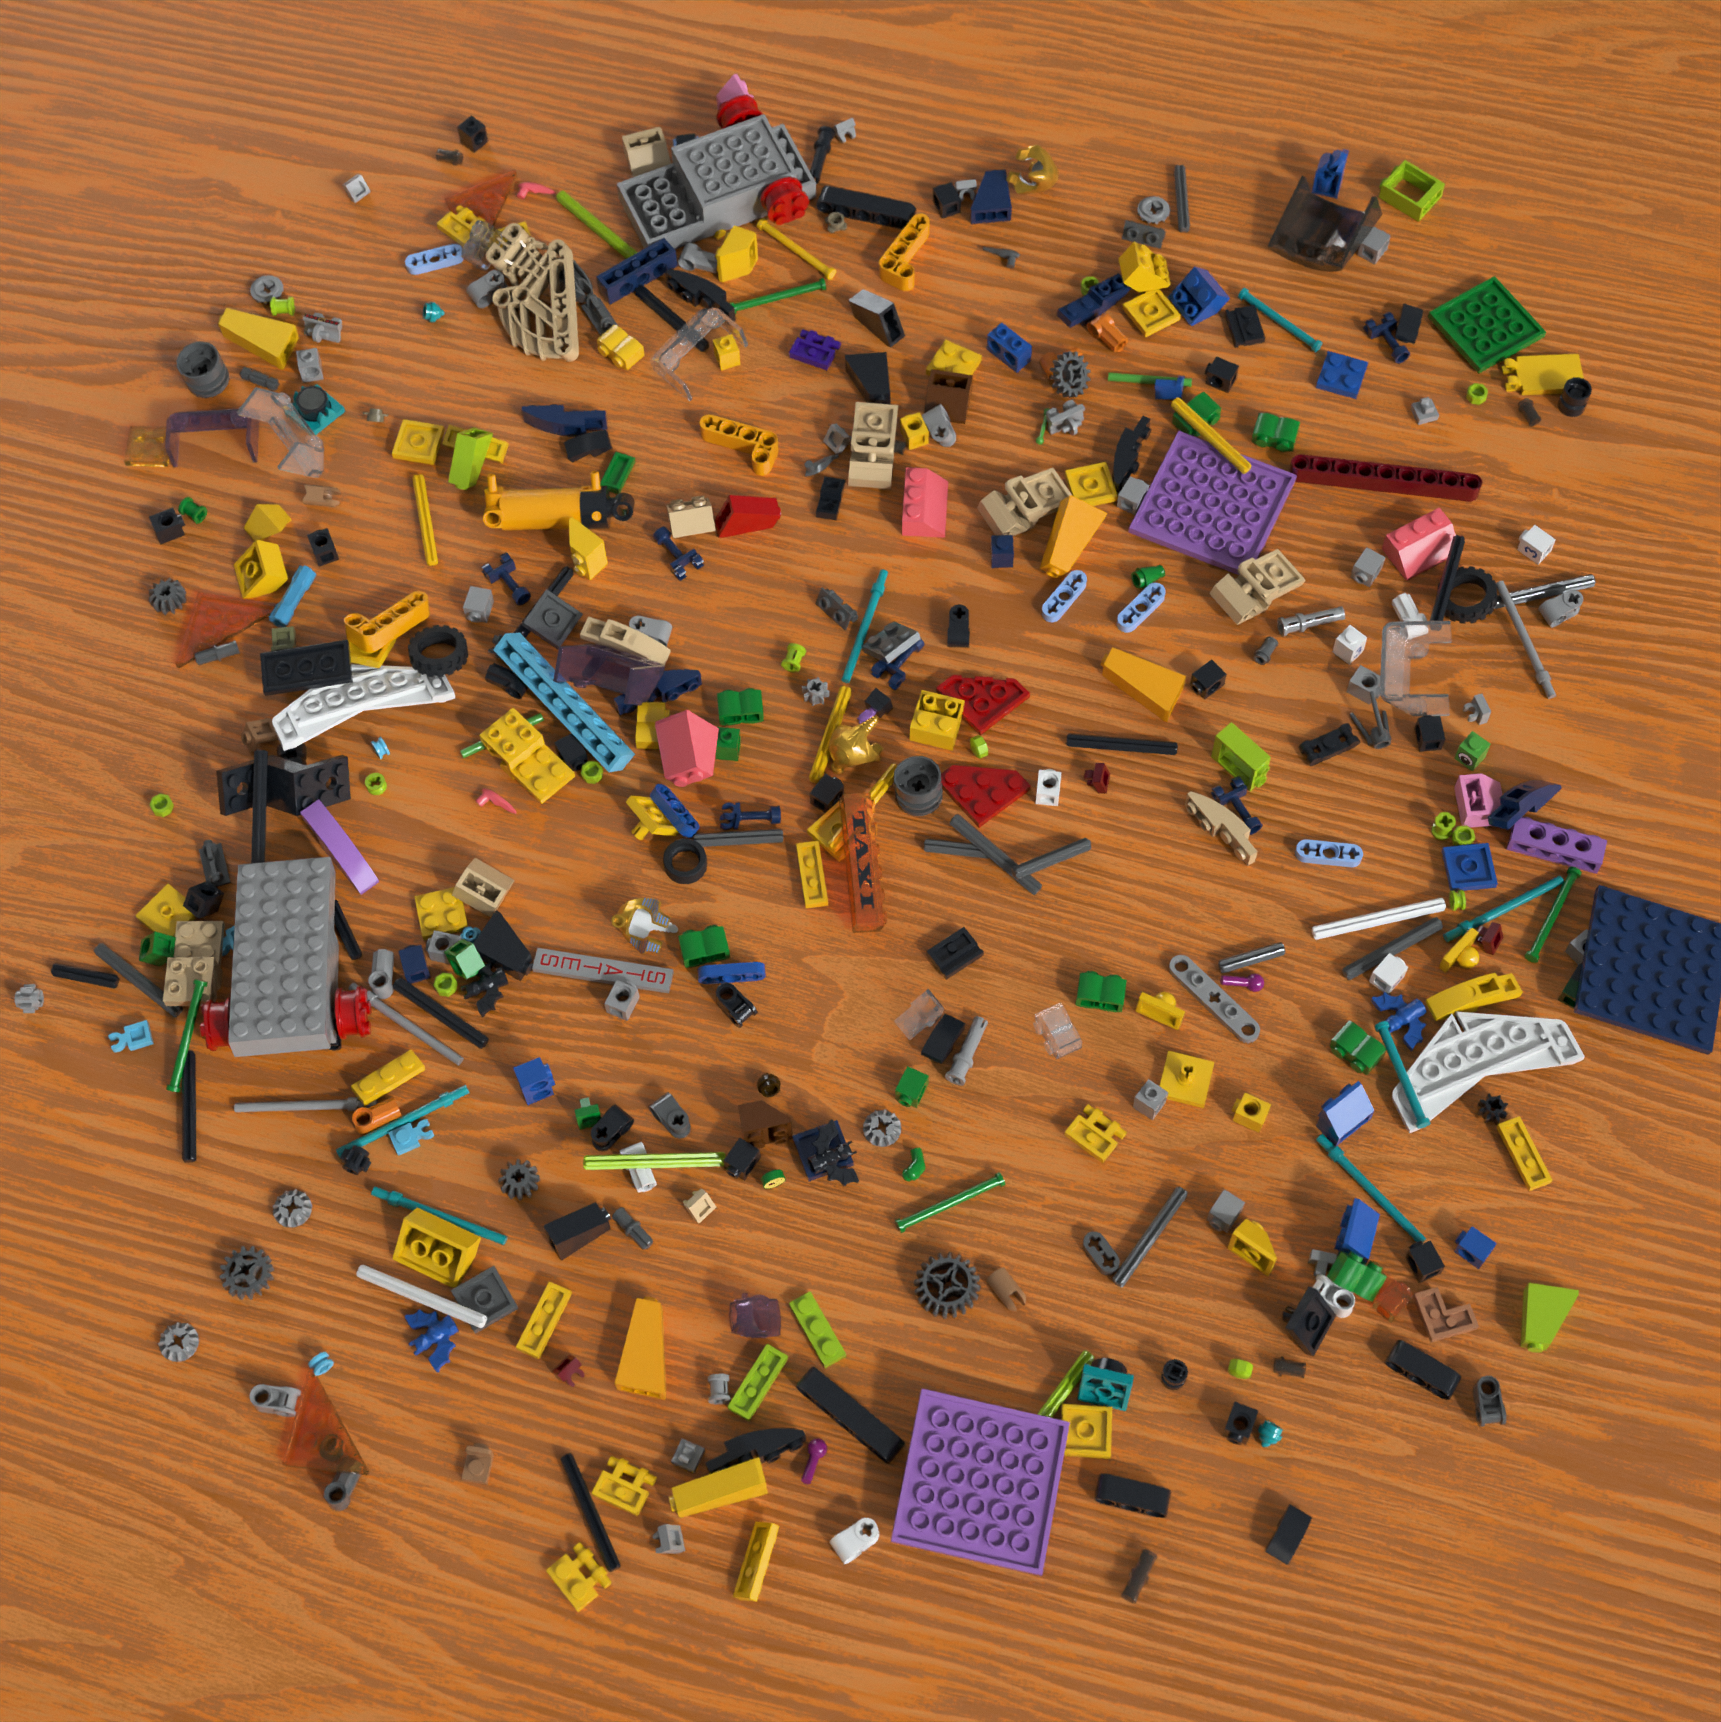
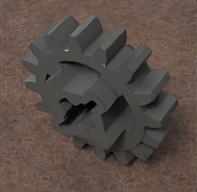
[1050,351,1091,398]
[219,1246,275,1300]

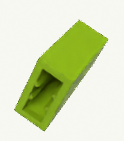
[448,427,493,490]
[1520,1283,1579,1353]

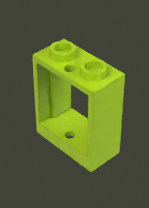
[1379,160,1445,222]
[1211,722,1271,791]

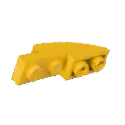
[1425,973,1523,1021]

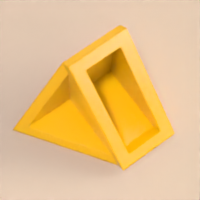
[244,504,292,542]

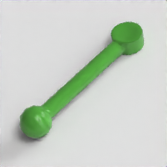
[1036,408,1050,445]

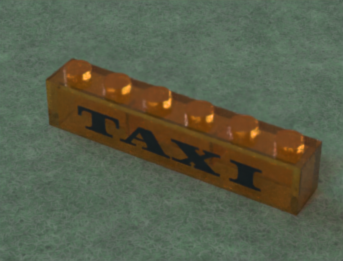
[839,793,887,933]

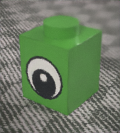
[1454,731,1491,772]

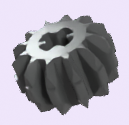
[149,577,187,616]
[498,1158,540,1201]

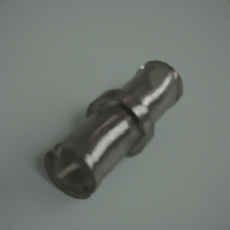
[1121,1549,1157,1603]

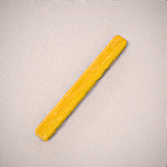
[1171,397,1252,474]
[412,474,438,566]
[809,686,851,784]
[828,764,897,852]

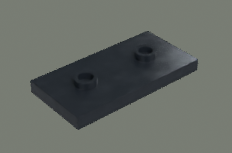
[260,640,353,696]

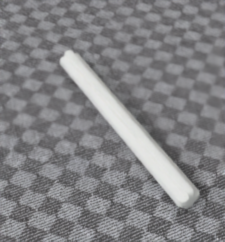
[1312,898,1446,940]
[356,1265,487,1328]

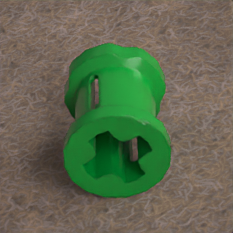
[178,497,208,524]

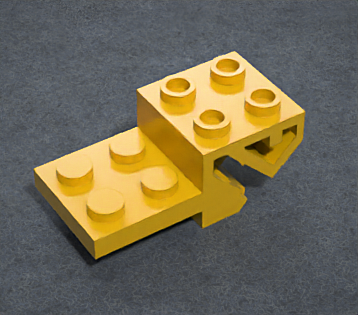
[479,708,575,804]

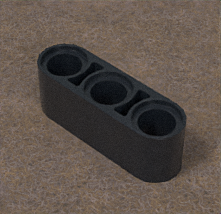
[1385,1340,1461,1400]
[1094,1474,1171,1518]

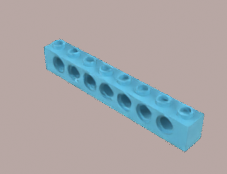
[493,633,635,772]

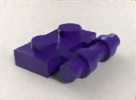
[789,329,841,370]

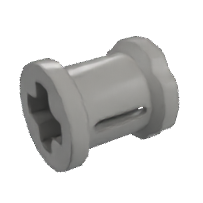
[708,1374,731,1405]

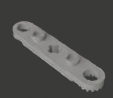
[1169,955,1260,1044]

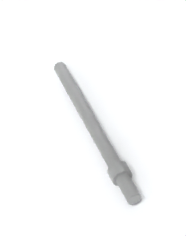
[1496,581,1556,699]
[348,983,463,1066]
[234,1097,378,1112]

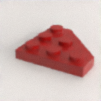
[936,675,1030,735]
[941,765,1031,828]

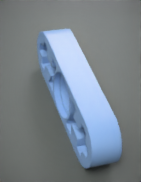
[405,244,464,275]
[1042,570,1087,622]
[1117,583,1166,633]
[1295,839,1363,867]

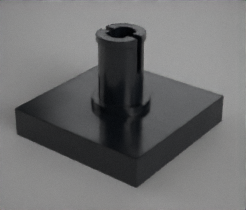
[1282,1287,1336,1357]

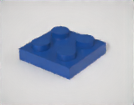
[1316,351,1368,399]
[1442,843,1498,892]

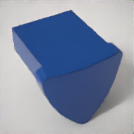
[1155,375,1185,400]

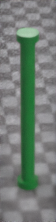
[729,278,826,314]
[1524,866,1582,963]
[166,979,208,1093]
[895,1172,1005,1233]

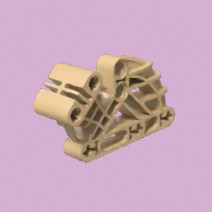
[486,223,579,362]

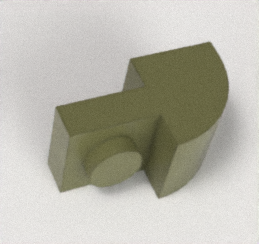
[271,626,296,652]

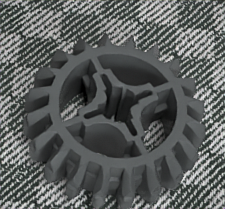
[914,1252,981,1319]

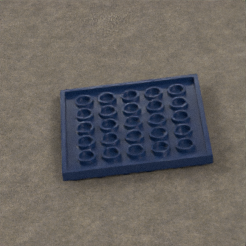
[1574,885,1721,1055]

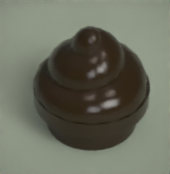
[757,1073,781,1097]

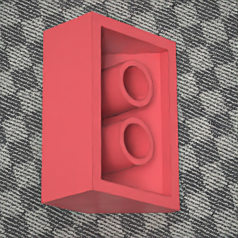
[902,467,948,538]
[1382,507,1456,581]

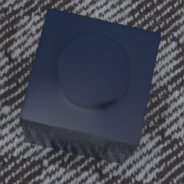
[990,535,1014,568]
[399,945,431,984]

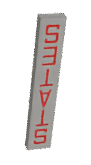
[532,948,674,994]

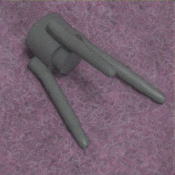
[1350,691,1392,749]

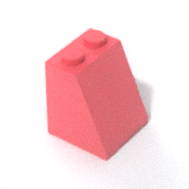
[655,710,719,787]

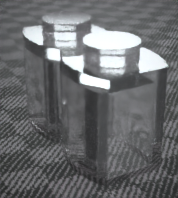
[461,220,503,270]
[1033,1003,1082,1059]

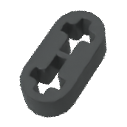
[1083,1232,1120,1276]

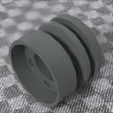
[176,341,230,398]
[894,756,943,816]

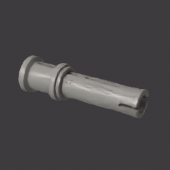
[1277,606,1345,637]
[945,1016,988,1086]

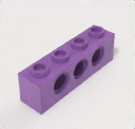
[1506,817,1607,874]

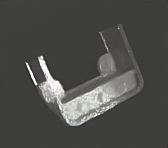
[650,308,749,401]
[237,387,324,478]
[1380,621,1452,716]

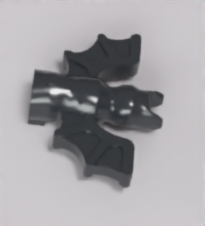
[460,962,509,1017]
[807,1120,859,1186]

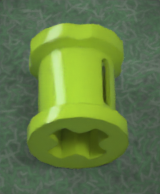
[270,297,295,316]
[781,643,806,672]
[1431,812,1456,840]

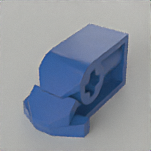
[1312,149,1349,199]

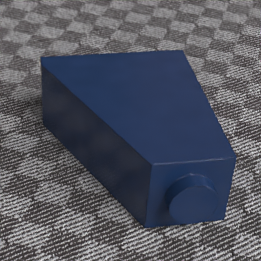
[971,169,1012,224]

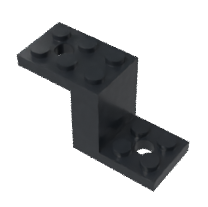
[216,755,351,816]

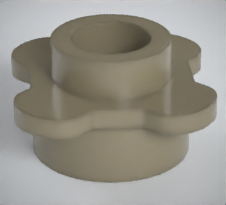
[825,212,847,233]
[363,408,389,422]

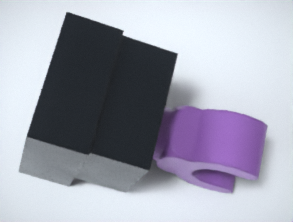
[857,688,893,724]

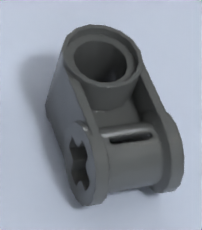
[649,1092,691,1139]
[1473,1375,1506,1427]

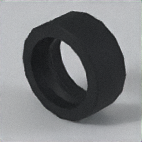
[663,838,707,884]

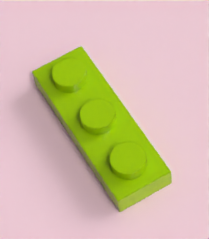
[789,1291,846,1368]
[728,1344,788,1422]

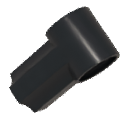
[485,663,529,699]

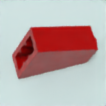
[714,495,781,538]

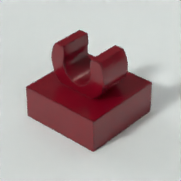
[1084,763,1110,794]
[1476,922,1504,955]
[552,1354,585,1387]

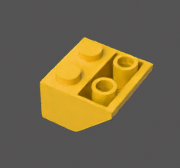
[715,225,758,282]
[1119,241,1171,292]
[910,690,965,751]

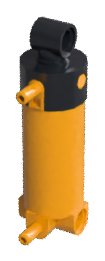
[483,471,635,531]

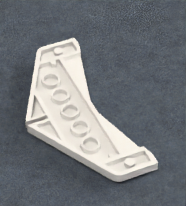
[272,664,455,751]
[1392,1012,1585,1134]

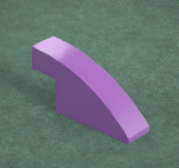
[300,799,379,895]

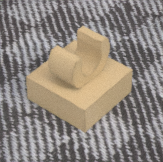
[683,1189,716,1223]

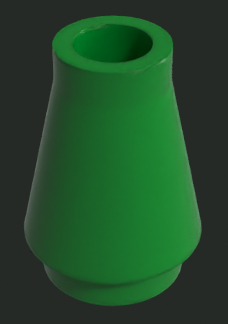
[1131,565,1165,589]

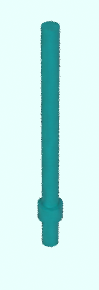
[841,569,888,683]
[1443,875,1564,942]
[335,1085,470,1158]
[1316,1134,1426,1242]
[371,1186,508,1245]

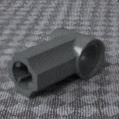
[324,1457,365,1511]

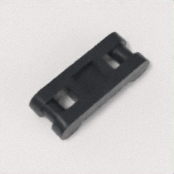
[1298,723,1360,766]

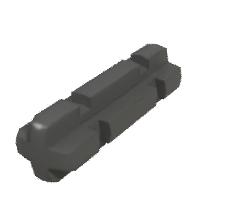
[240,367,280,391]

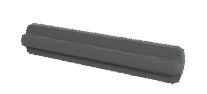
[924,838,989,859]
[1218,942,1285,973]

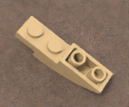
[580,616,671,670]
[1185,791,1258,866]

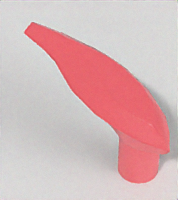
[517,182,556,200]
[475,788,517,814]

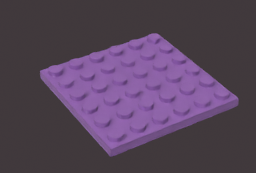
[1128,431,1297,575]
[890,1389,1070,1576]

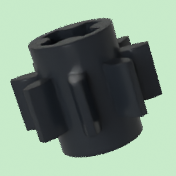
[1477,1093,1508,1125]
[340,1145,372,1175]

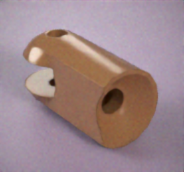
[302,484,342,507]
[986,1268,1026,1311]

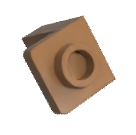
[241,718,278,752]
[461,1443,494,1485]

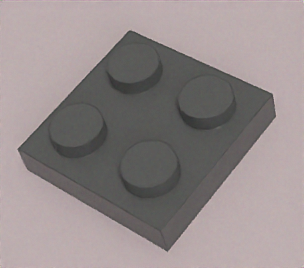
[522,589,583,650]
[861,621,921,664]
[451,1266,519,1334]

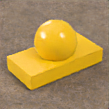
[1439,928,1479,973]
[1135,992,1185,1030]

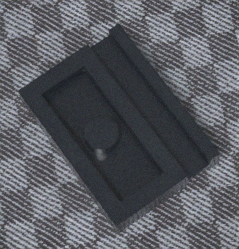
[1225,305,1265,348]
[926,927,984,980]

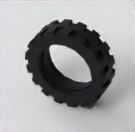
[1438,566,1497,624]
[408,625,468,677]

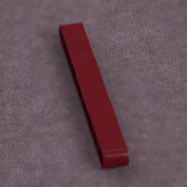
[1289,454,1482,502]

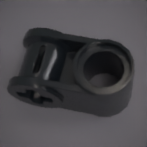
[947,604,970,648]
[716,983,758,1028]
[591,1104,634,1151]

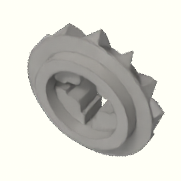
[1138,196,1170,225]
[250,275,284,305]
[863,1109,901,1147]
[273,1189,312,1228]
[158,1322,199,1362]

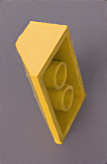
[393,1207,481,1288]

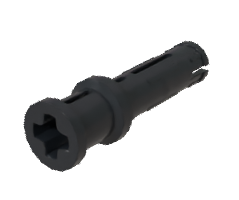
[810,126,835,184]

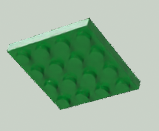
[1428,276,1546,374]

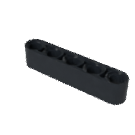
[816,186,916,230]
[795,1366,905,1464]

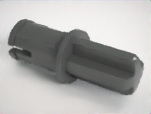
[194,640,240,665]
[612,1207,653,1250]

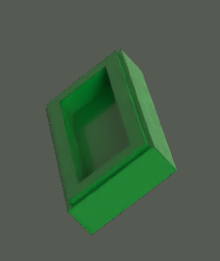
[600,451,636,494]

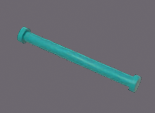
[1238,288,1323,352]
[1374,1021,1431,1129]

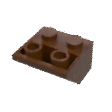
[924,369,973,424]
[738,1100,793,1149]

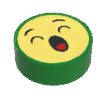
[760,1169,786,1189]

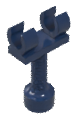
[1363,312,1410,363]
[653,527,704,581]
[481,552,531,605]
[871,639,925,690]
[1211,776,1263,835]
[720,802,781,830]

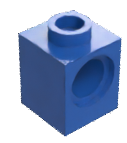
[1454,1226,1497,1269]

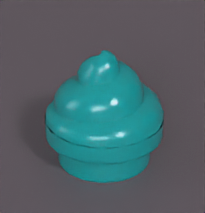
[423,301,445,322]
[1258,1420,1283,1447]

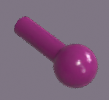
[1220,974,1264,992]
[801,1438,827,1484]

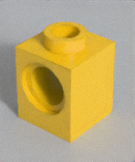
[713,334,740,371]
[900,412,929,450]
[1231,1093,1271,1133]

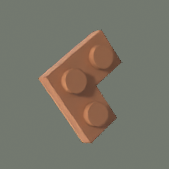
[1413,1287,1479,1343]

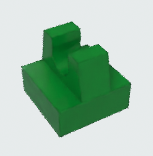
[574,1097,601,1130]

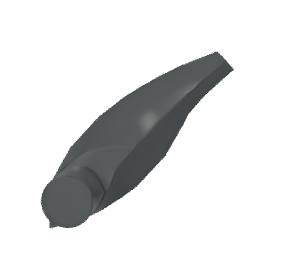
[983,247,1020,269]
[805,454,839,476]

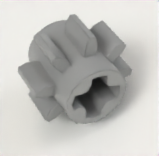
[802,677,829,706]
[15,984,44,1013]

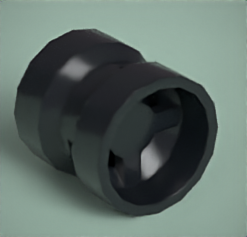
[1161,1359,1188,1390]

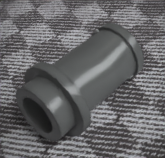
[1254,636,1278,665]

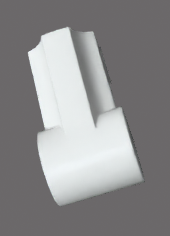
[1391,593,1429,638]
[619,1142,657,1193]

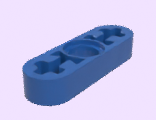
[650,784,700,838]
[698,962,766,984]

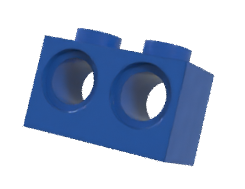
[987,322,1032,373]
[513,1057,556,1105]

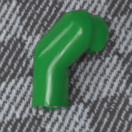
[902,1148,925,1182]

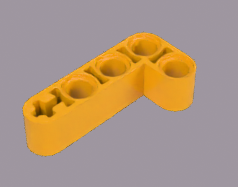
[879,214,929,291]
[699,414,779,476]
[344,591,430,653]

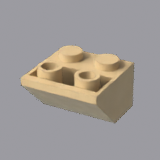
[622,127,671,177]
[666,496,716,538]
[452,858,515,917]

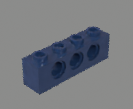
[596,238,677,305]

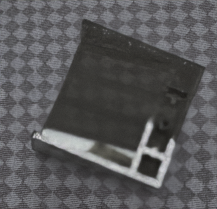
[1268,176,1383,272]

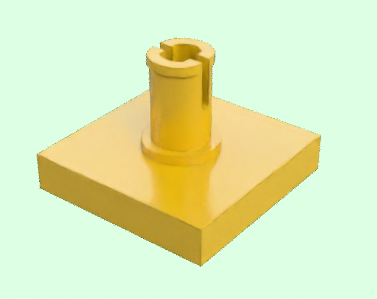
[626,795,679,840]
[1160,1051,1215,1108]

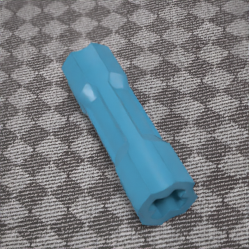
[269,565,316,628]

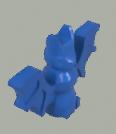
[1371,992,1426,1051]
[405,1309,459,1373]

